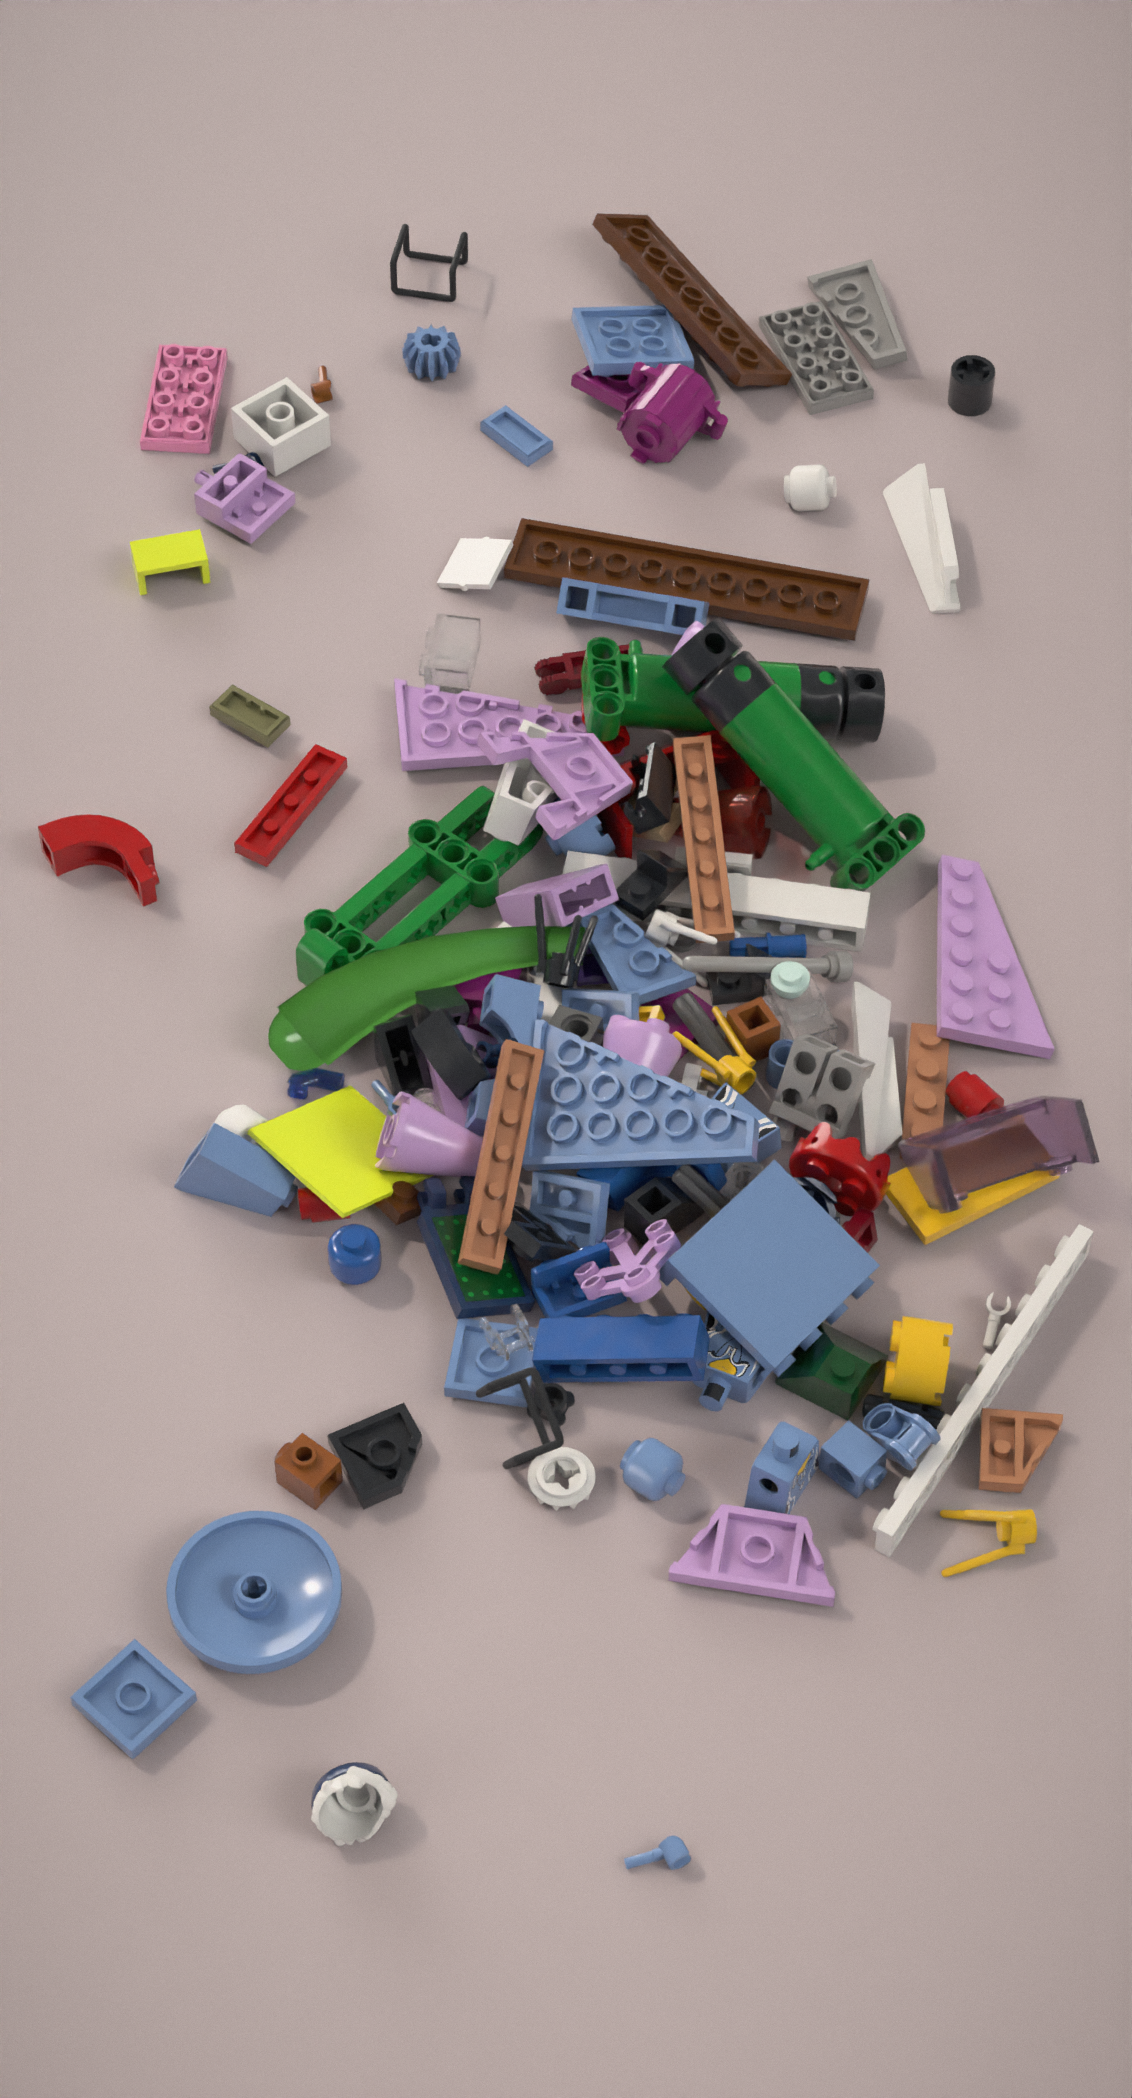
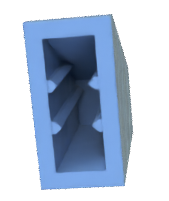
[174,1123,298,1217]

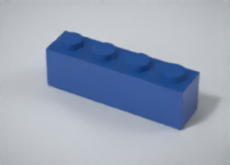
[532,1313,710,1383]

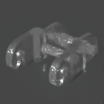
[479,1304,535,1361]

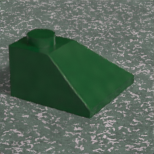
[775,1322,889,1421]

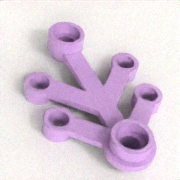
[574,1219,681,1303]

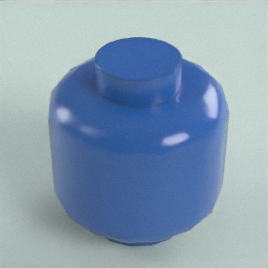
[327,1224,382,1285]

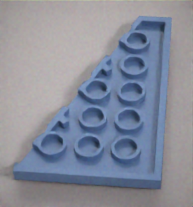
[522,1019,760,1171]

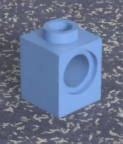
[819,1420,887,1499]

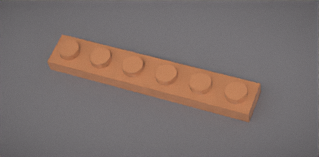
[673,735,735,943]
[458,1039,544,1274]

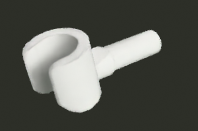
[983,1292,1011,1349]

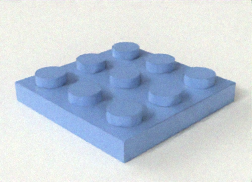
[571,305,695,377]

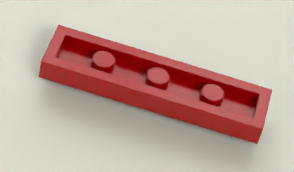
[234,744,348,867]

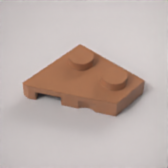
[979,1408,1063,1493]

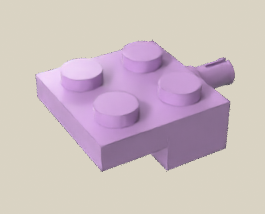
[194,453,296,544]

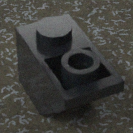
[624,1177,705,1245]

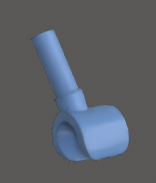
[371,1080,399,1116]
[624,1836,691,1870]

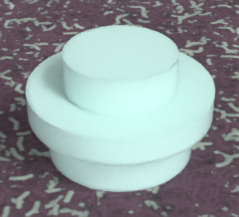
[770,961,810,999]

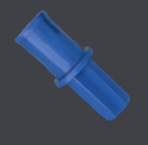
[729,932,807,958]

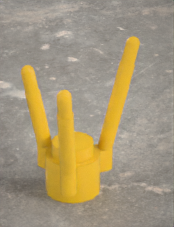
[672,1006,756,1094]
[940,1509,1037,1577]

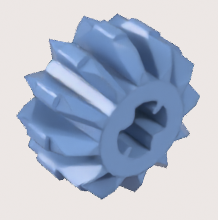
[402,324,461,381]

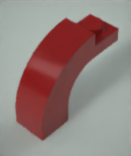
[38,814,160,907]

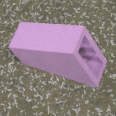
[495,864,619,928]

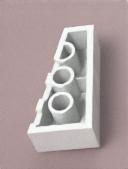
[483,719,558,845]

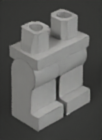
[769,1034,876,1142]

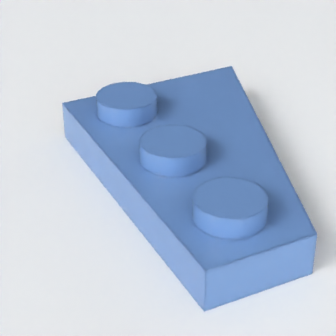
[580,904,696,1005]

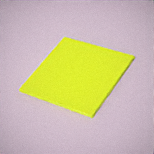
[247,1085,434,1218]

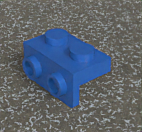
[531,1242,627,1318]

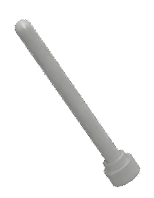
[683,951,853,982]

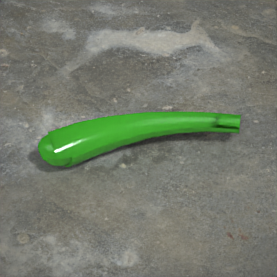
[268,926,585,1071]

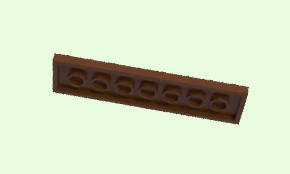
[592,213,792,387]

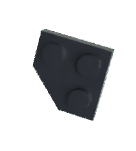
[327,1403,423,1510]

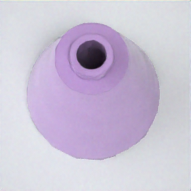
[375,1092,483,1177]

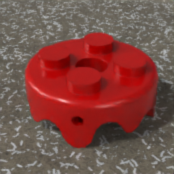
[788,1122,891,1217]

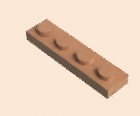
[900,1023,950,1161]

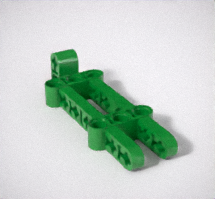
[295,786,544,986]

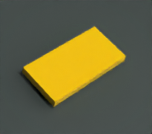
[886,1113,1061,1245]

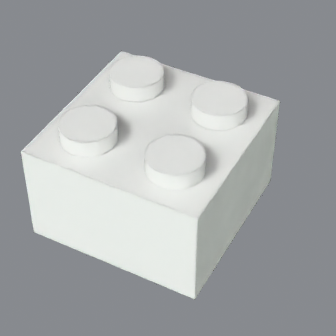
[231,377,331,477]

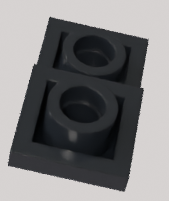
[411,1007,491,1100]

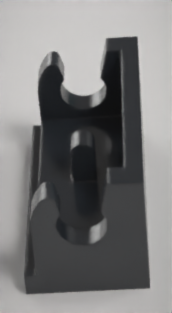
[624,742,676,835]

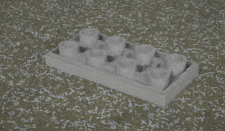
[759,301,874,415]

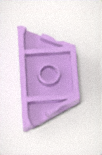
[668,1504,835,1607]

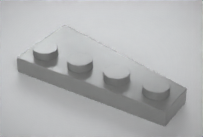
[807,259,907,369]

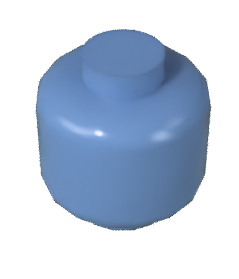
[620,1438,686,1501]

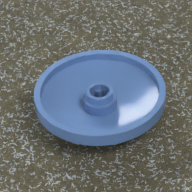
[166,1511,342,1674]

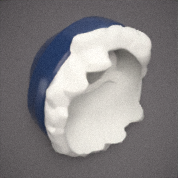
[311,1762,398,1846]

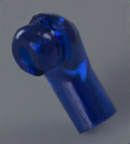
[287,1068,345,1100]

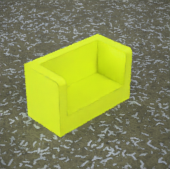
[130,529,211,595]

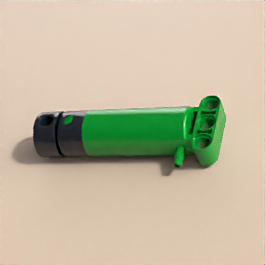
[662,617,926,892]
[581,637,885,743]

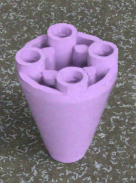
[603,1015,682,1077]

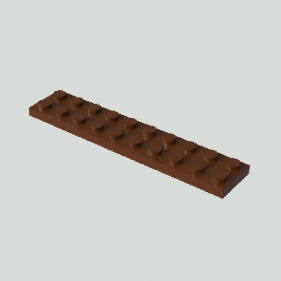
[504,518,870,641]

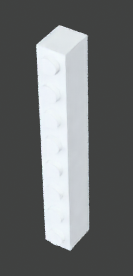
[563,851,871,952]

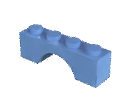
[556,577,709,635]
[465,974,544,1137]

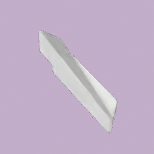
[883,463,960,614]
[851,981,903,1161]

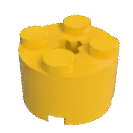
[883,1316,953,1407]

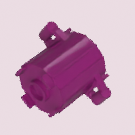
[616,362,728,464]

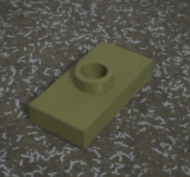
[209,684,291,748]

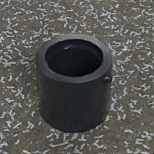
[948,355,995,416]

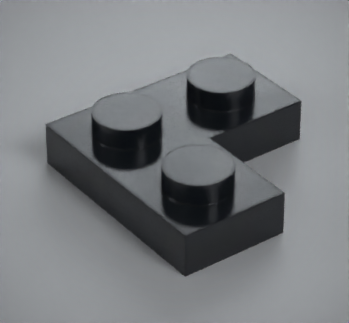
[504,1202,577,1262]

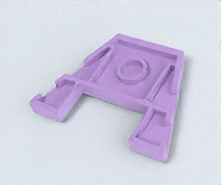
[477,731,633,840]

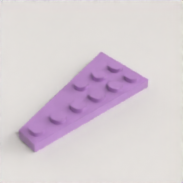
[394,678,624,771]
[937,855,1055,1059]

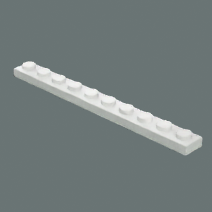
[872,1224,1093,1557]

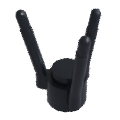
[534,894,598,989]

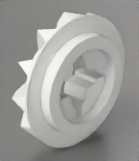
[528,1447,596,1511]

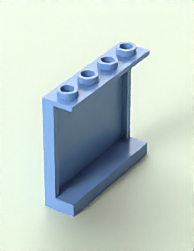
[659,1160,880,1382]

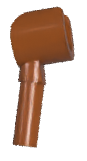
[310,365,333,404]

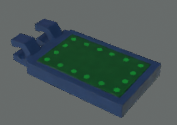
[417,1176,535,1319]

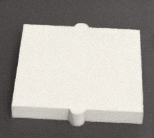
[437,537,514,591]

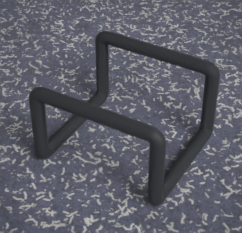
[390,224,468,302]
[476,1367,564,1469]

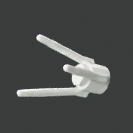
[645,909,740,987]

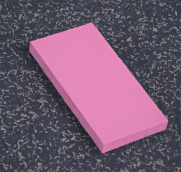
[140,344,228,454]

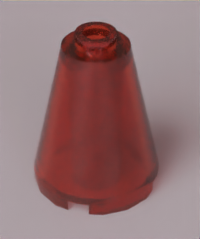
[673,785,772,860]

